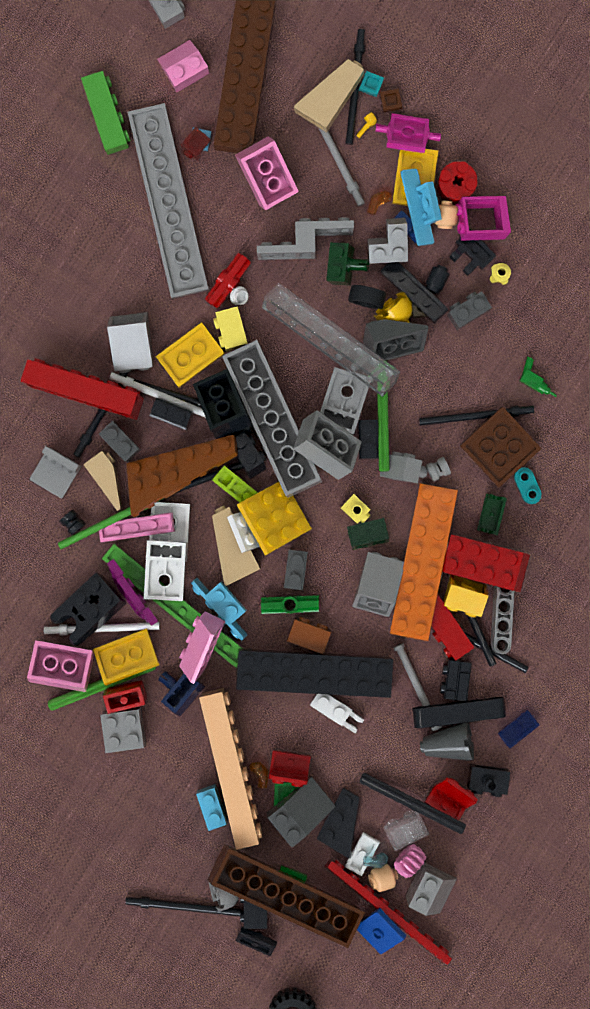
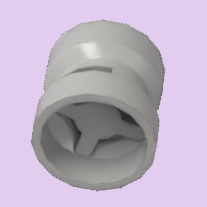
[426,457,451,482]

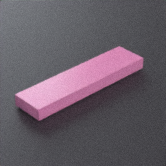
[99,513,175,542]

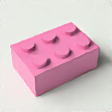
[235,136,299,210]
[27,640,94,692]

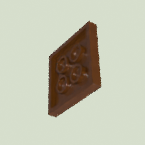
[460,406,542,487]

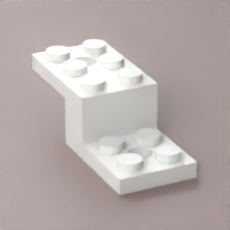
[144,502,190,601]

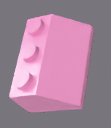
[179,612,225,684]

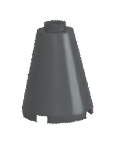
[420,722,474,761]

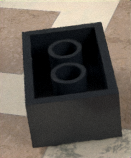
[193,368,252,439]

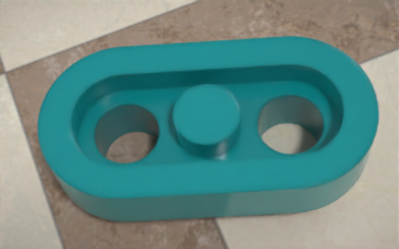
[514,467,542,504]

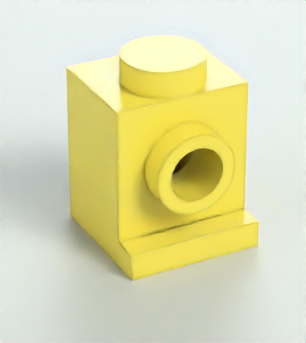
[341,494,371,524]

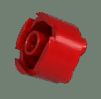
[437,161,477,205]

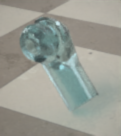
[363,853,388,868]

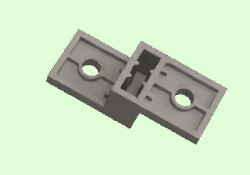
[257,217,354,260]
[320,367,371,435]

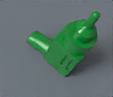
[519,356,557,397]

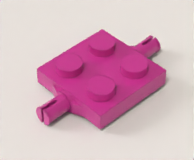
[375,113,441,153]

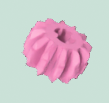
[394,844,426,878]

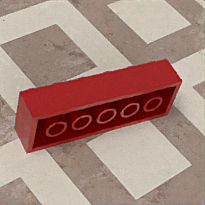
[21,358,144,420]

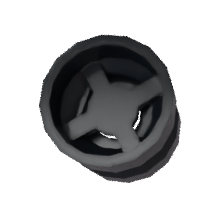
[59,509,86,536]

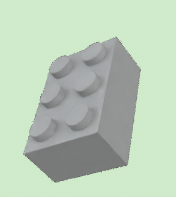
[293,410,361,480]

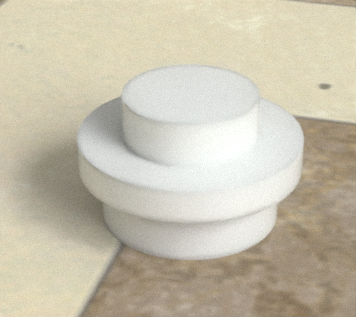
[230,286,249,305]

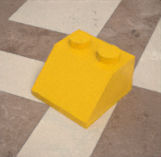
[444,574,489,617]

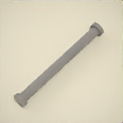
[393,643,443,731]

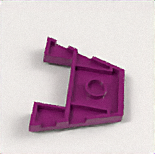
[107,559,158,626]

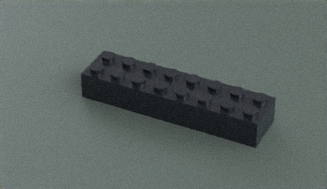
[235,649,393,698]

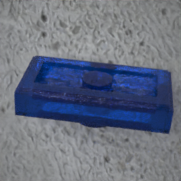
[498,710,540,749]

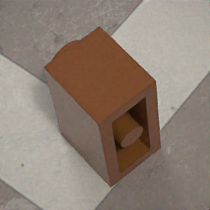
[287,617,331,654]

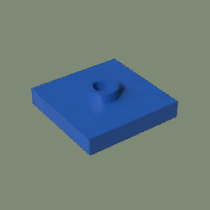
[357,908,407,955]

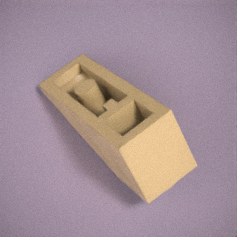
[84,451,123,511]

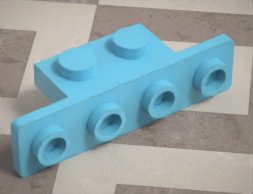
[400,169,442,246]
[191,578,247,640]

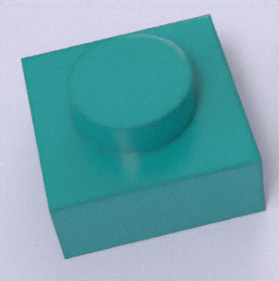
[359,71,384,97]

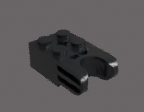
[50,572,126,646]

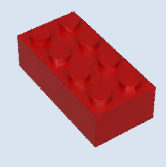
[442,535,530,592]

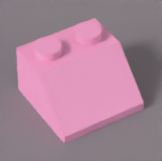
[157,40,209,93]

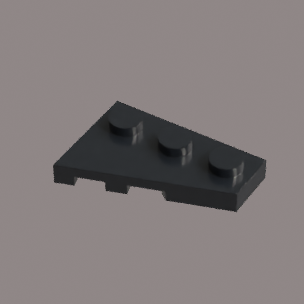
[317,788,361,859]

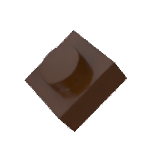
[380,88,402,113]

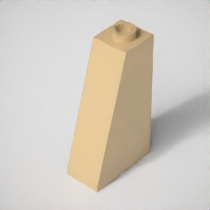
[294,59,364,133]
[212,505,261,586]

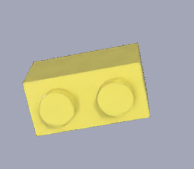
[213,306,248,352]

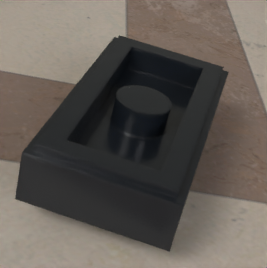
[235,927,277,956]

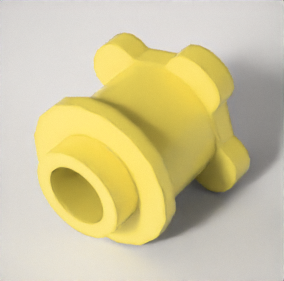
[489,263,511,285]

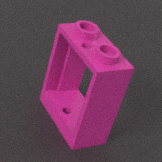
[455,196,511,241]

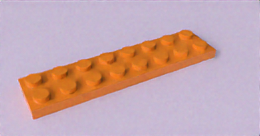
[390,483,458,642]

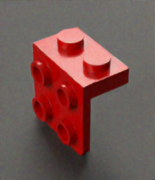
[269,750,311,787]
[424,777,478,820]

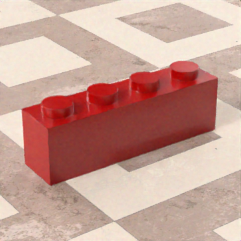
[431,595,474,661]

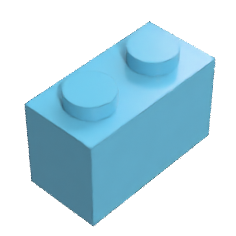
[196,784,228,831]

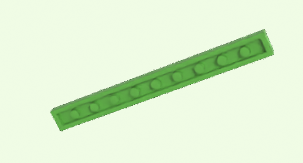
[102,544,244,668]

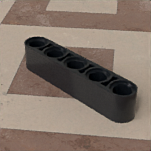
[412,697,506,728]

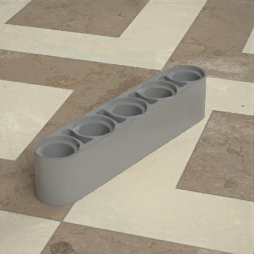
[491,586,514,654]

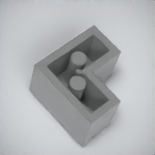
[367,218,408,264]

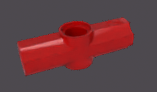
[205,253,252,309]

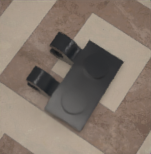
[449,229,496,276]

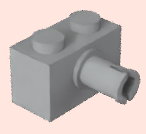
[149,0,185,29]
[380,452,427,484]

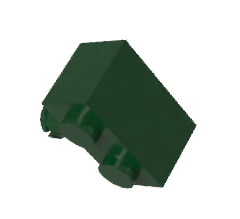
[326,242,369,286]

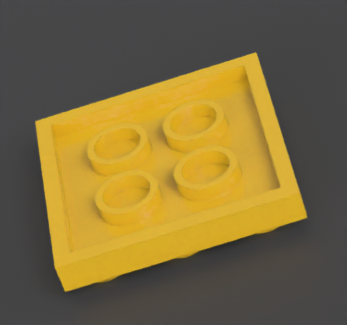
[237,482,312,555]

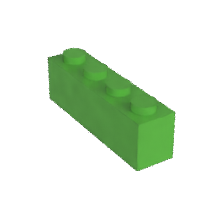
[81,71,130,155]

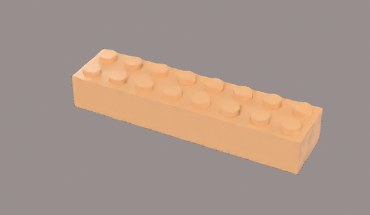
[199,688,263,850]

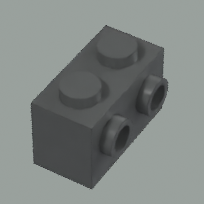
[447,291,492,330]

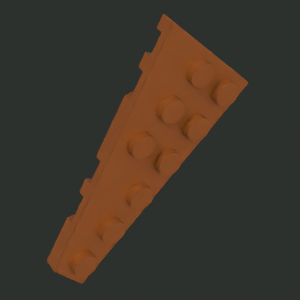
[126,435,238,518]

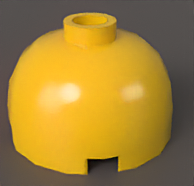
[374,292,413,323]

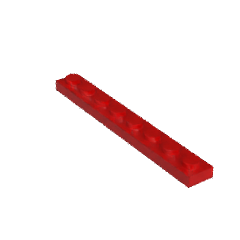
[324,860,452,965]

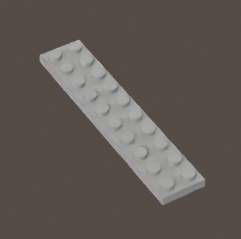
[128,103,209,299]

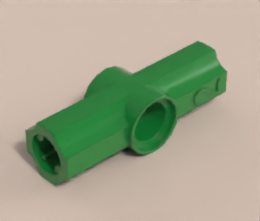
[261,595,319,614]

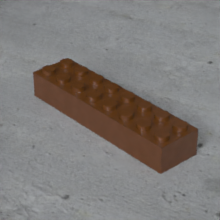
[214,0,276,153]
[207,844,365,948]

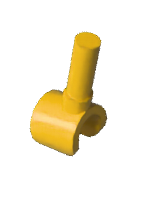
[356,112,377,138]

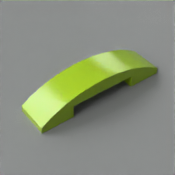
[212,465,257,503]

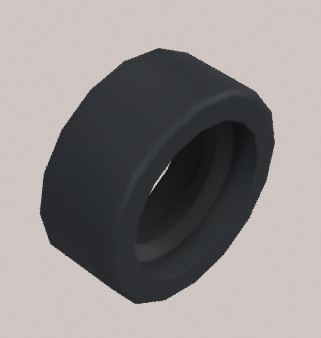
[348,285,386,309]

